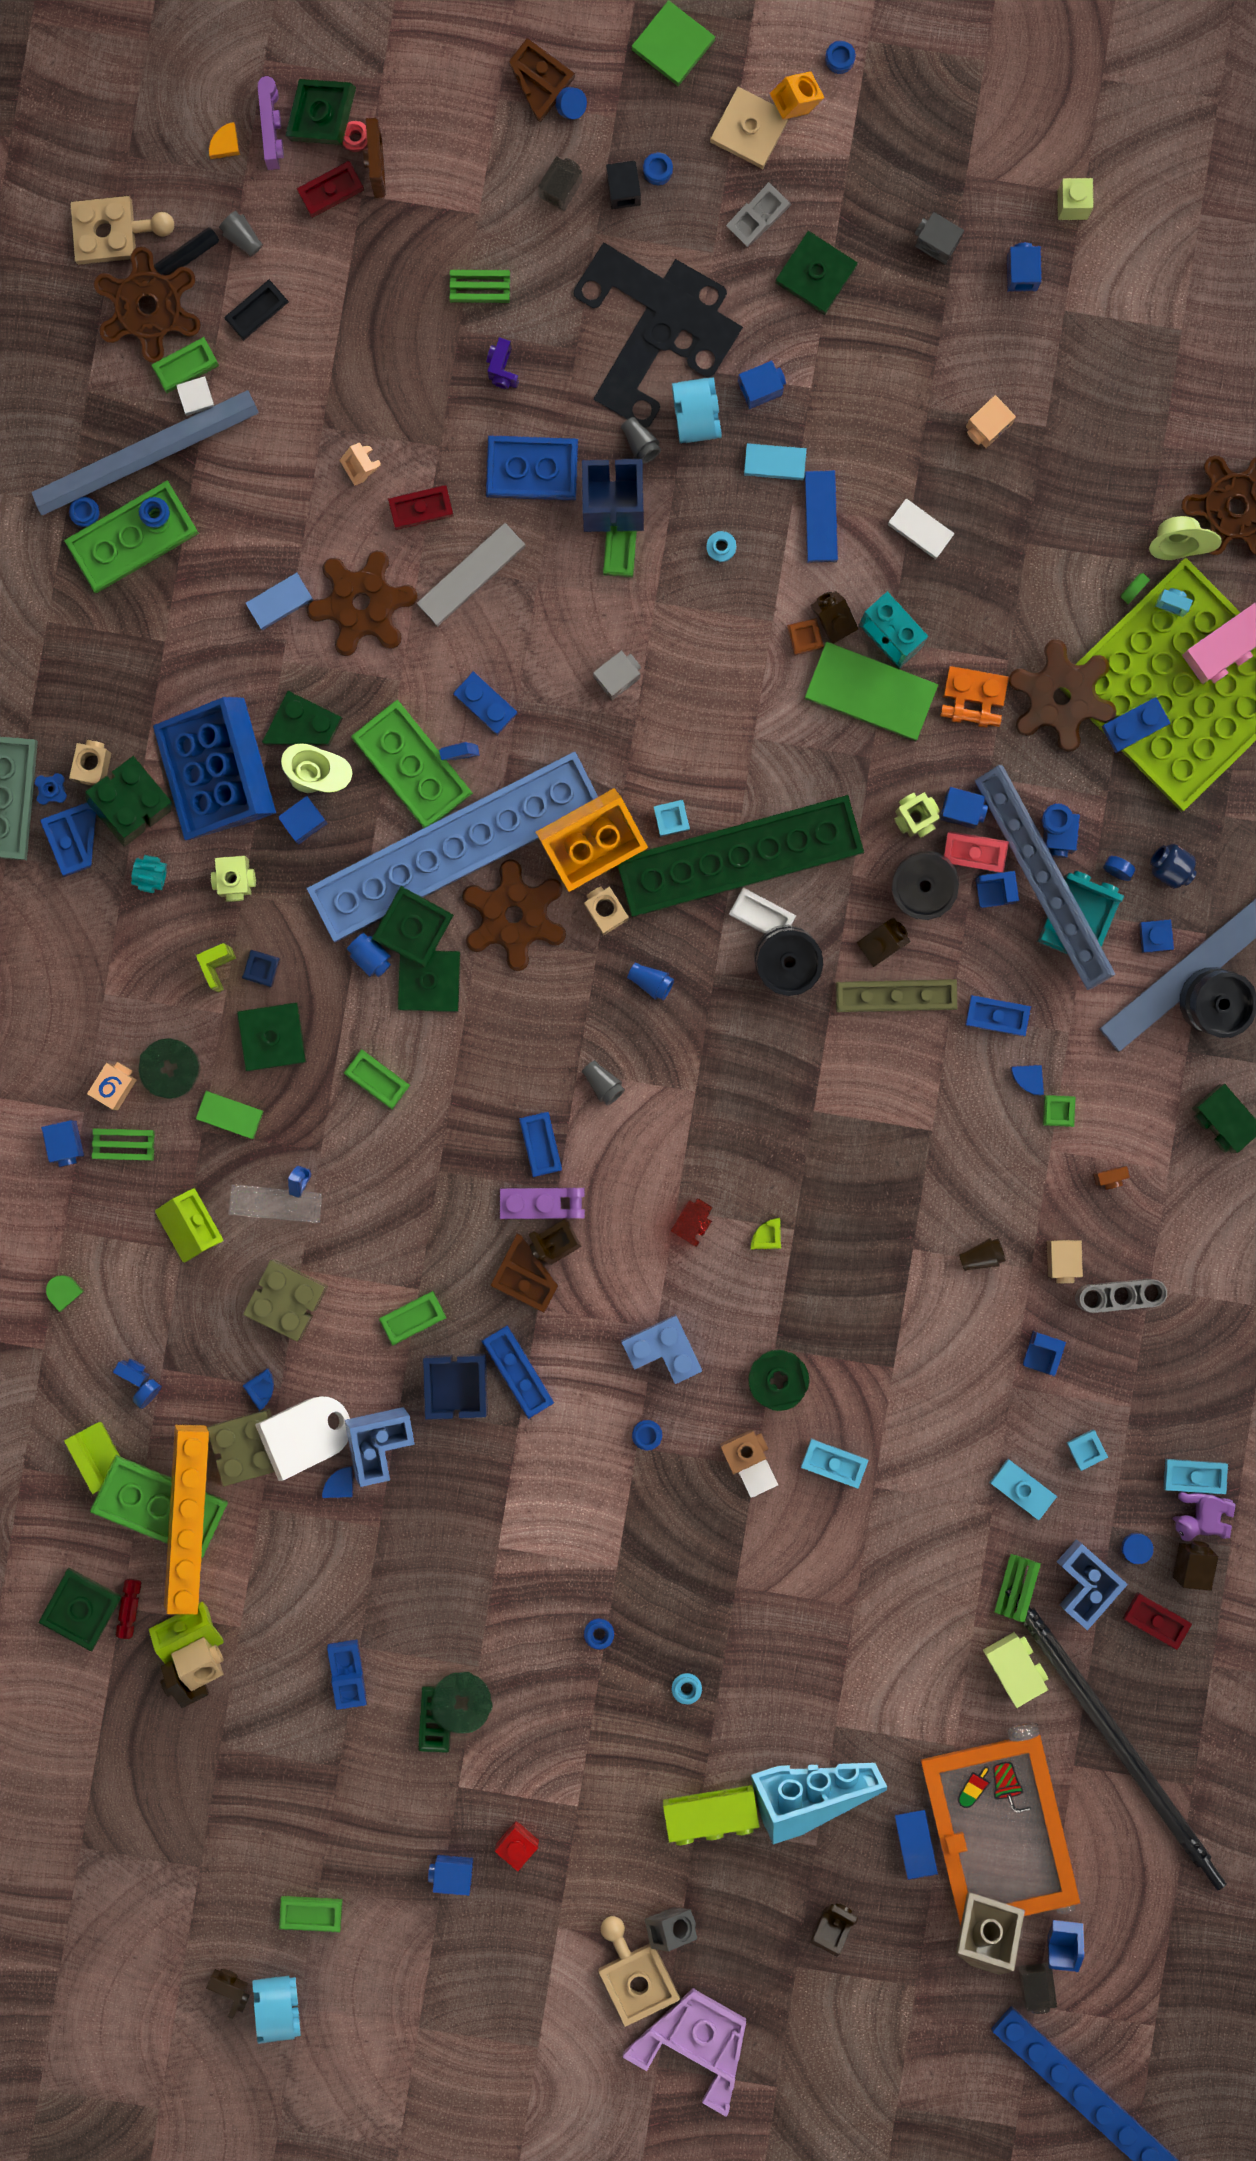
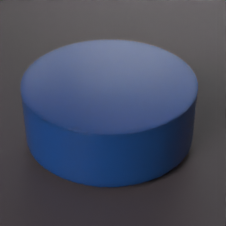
[825,41,856,74]
[556,87,587,119]
[643,152,673,185]
[1042,803,1073,835]
[1103,856,1135,881]
[133,1379,162,1409]
[1121,1533,1154,1564]

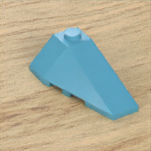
[751,1763,887,1844]

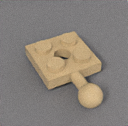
[71,196,174,265]
[598,1916,680,2027]

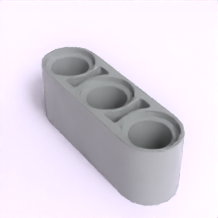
[1075,1279,1167,1313]

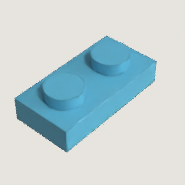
[801,1438,869,1489]
[1164,1459,1228,1494]

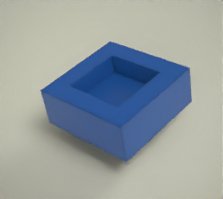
[1139,920,1174,953]
[113,1359,150,1387]

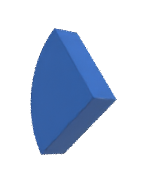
[439,742,480,760]
[1010,1065,1044,1095]
[288,1166,311,1198]
[243,1368,274,1411]
[322,1466,353,1498]

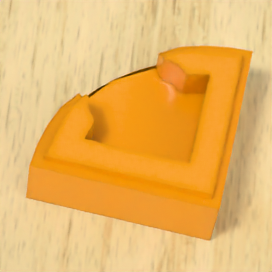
[209,122,240,159]

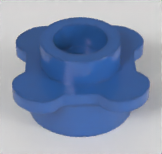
[35,773,67,805]

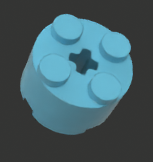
[672,377,722,443]
[252,1976,301,2044]

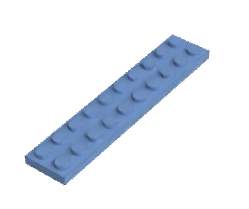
[307,752,598,942]

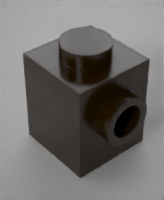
[1173,1540,1219,1591]

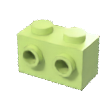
[983,1632,1049,1708]

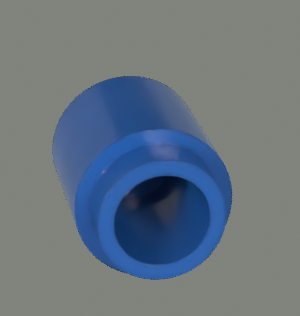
[347,932,391,977]

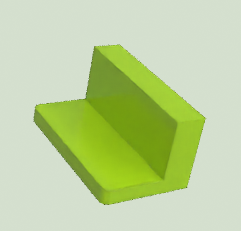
[196,943,236,992]
[155,1188,224,1263]
[64,1422,120,1494]
[149,1601,224,1665]

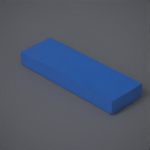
[805,470,838,563]
[482,1325,555,1419]

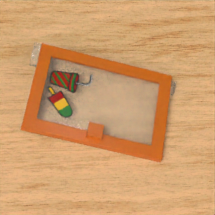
[921,1723,1080,1926]

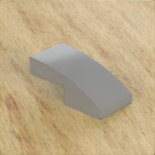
[726,182,791,247]

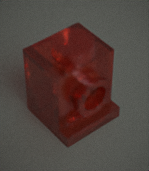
[670,1198,713,1247]

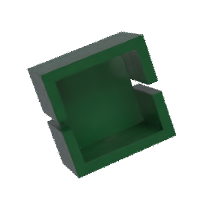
[85,756,172,847]

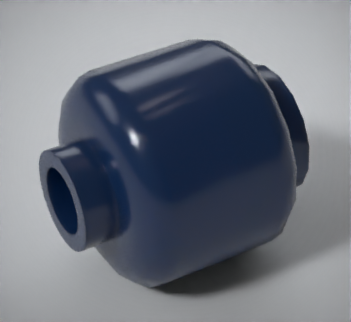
[1150,844,1197,889]

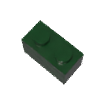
[1192,1084,1256,1154]

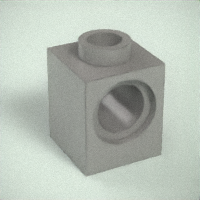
[593,650,641,701]

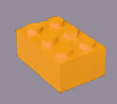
[535,788,648,892]

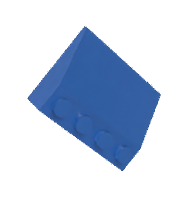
[153,697,276,840]

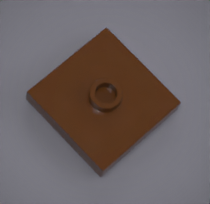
[363,117,386,198]

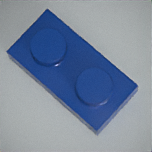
[453,671,518,736]
[1102,697,1170,753]
[965,995,1031,1037]

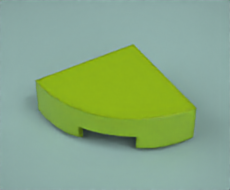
[750,1218,781,1249]

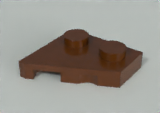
[509,38,575,123]
[490,1233,558,1313]

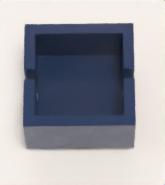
[582,459,644,532]
[423,1354,488,1420]

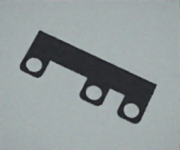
[574,242,743,377]
[593,259,727,428]

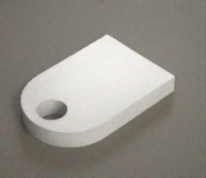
[255,1396,350,1481]

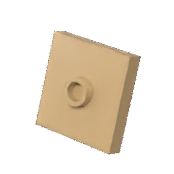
[710,87,790,169]

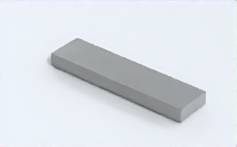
[417,523,526,627]

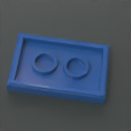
[486,436,578,500]

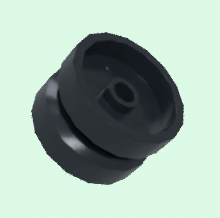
[892,850,959,920]
[754,924,824,996]
[1180,967,1256,1038]

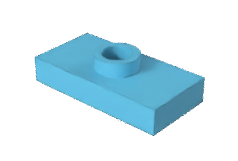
[989,1459,1057,1520]

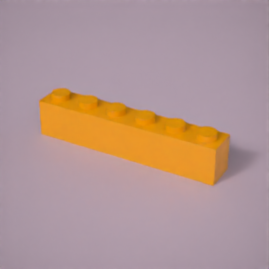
[164,1425,209,1614]

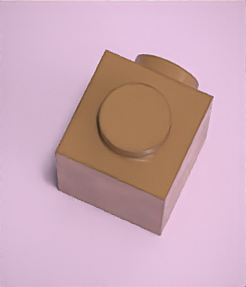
[720,1429,769,1475]

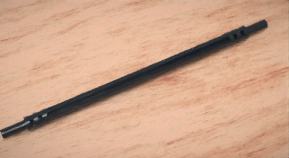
[1005,1585,1227,1891]

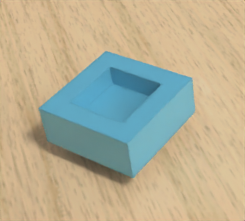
[1155,588,1193,617]
[653,800,690,837]
[1066,1429,1108,1471]

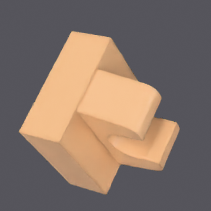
[339,443,381,486]

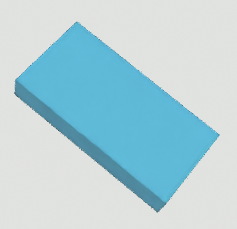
[744,443,807,480]

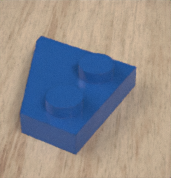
[40,802,96,877]

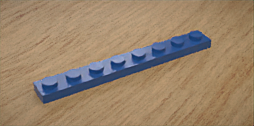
[991,2006,1179,2161]

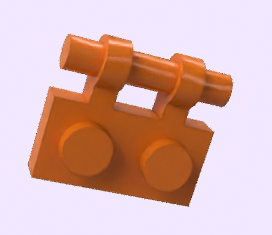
[940,666,1009,728]

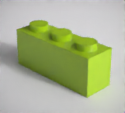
[663,1785,760,1845]

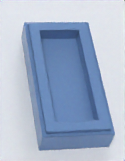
[246,573,313,630]

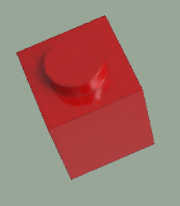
[495,1821,539,1871]

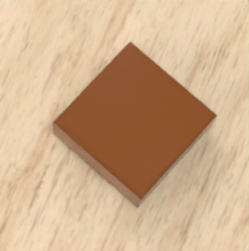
[787,618,824,656]

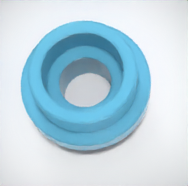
[706,531,737,562]
[672,1673,702,1704]

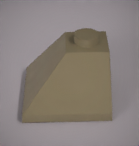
[956,1892,1025,1975]

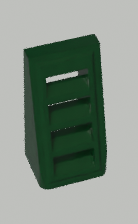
[418,1686,453,1753]

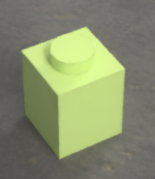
[1057,178,1093,220]

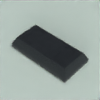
[224,279,289,341]

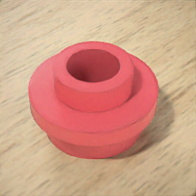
[343,121,367,152]

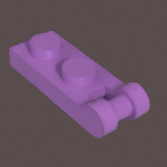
[258,76,284,170]
[500,1188,585,1219]

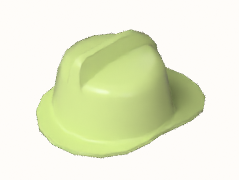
[1149,516,1222,560]
[281,744,352,793]

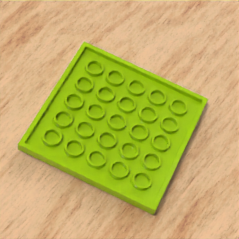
[1060,557,1256,812]

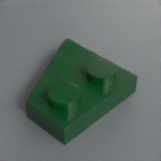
[262,691,343,746]

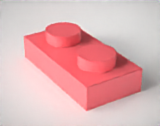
[944,831,1009,873]

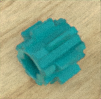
[131,855,167,893]

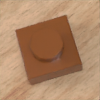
[1093,1166,1130,1190]

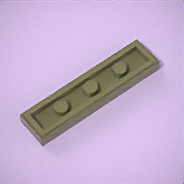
[836,979,958,1013]

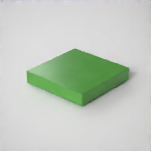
[632,0,715,86]

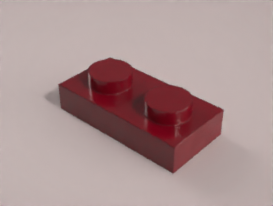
[297,161,364,218]
[388,485,454,530]
[1123,1592,1192,1650]

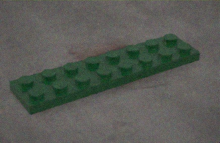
[617,795,864,918]

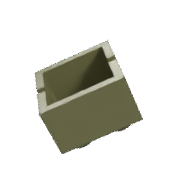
[243,1259,328,1342]
[207,1408,275,1487]

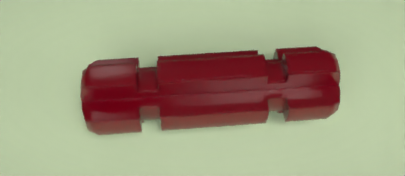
[115,1579,142,1639]

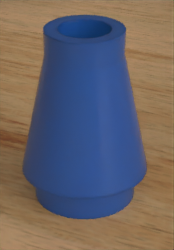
[627,963,674,1000]

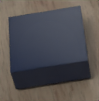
[242,950,280,987]

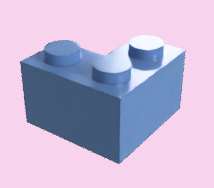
[621,1314,702,1384]
[345,1407,415,1487]
[1057,1539,1128,1631]

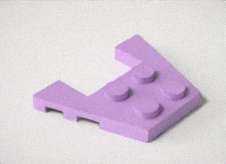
[623,1988,746,2117]

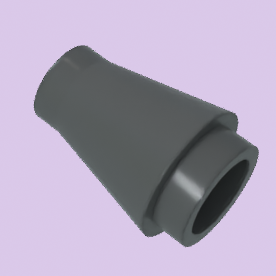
[219,211,263,257]
[621,417,661,464]
[582,1060,625,1106]

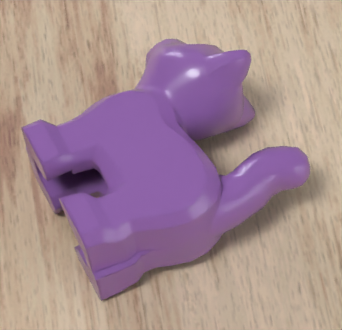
[1173,1491,1235,1542]

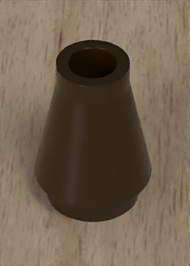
[959,1238,1006,1271]

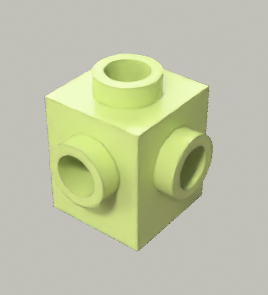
[894,792,940,838]
[211,856,256,902]

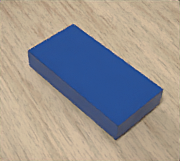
[519,1112,562,1177]

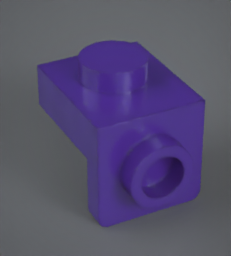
[486,337,519,389]

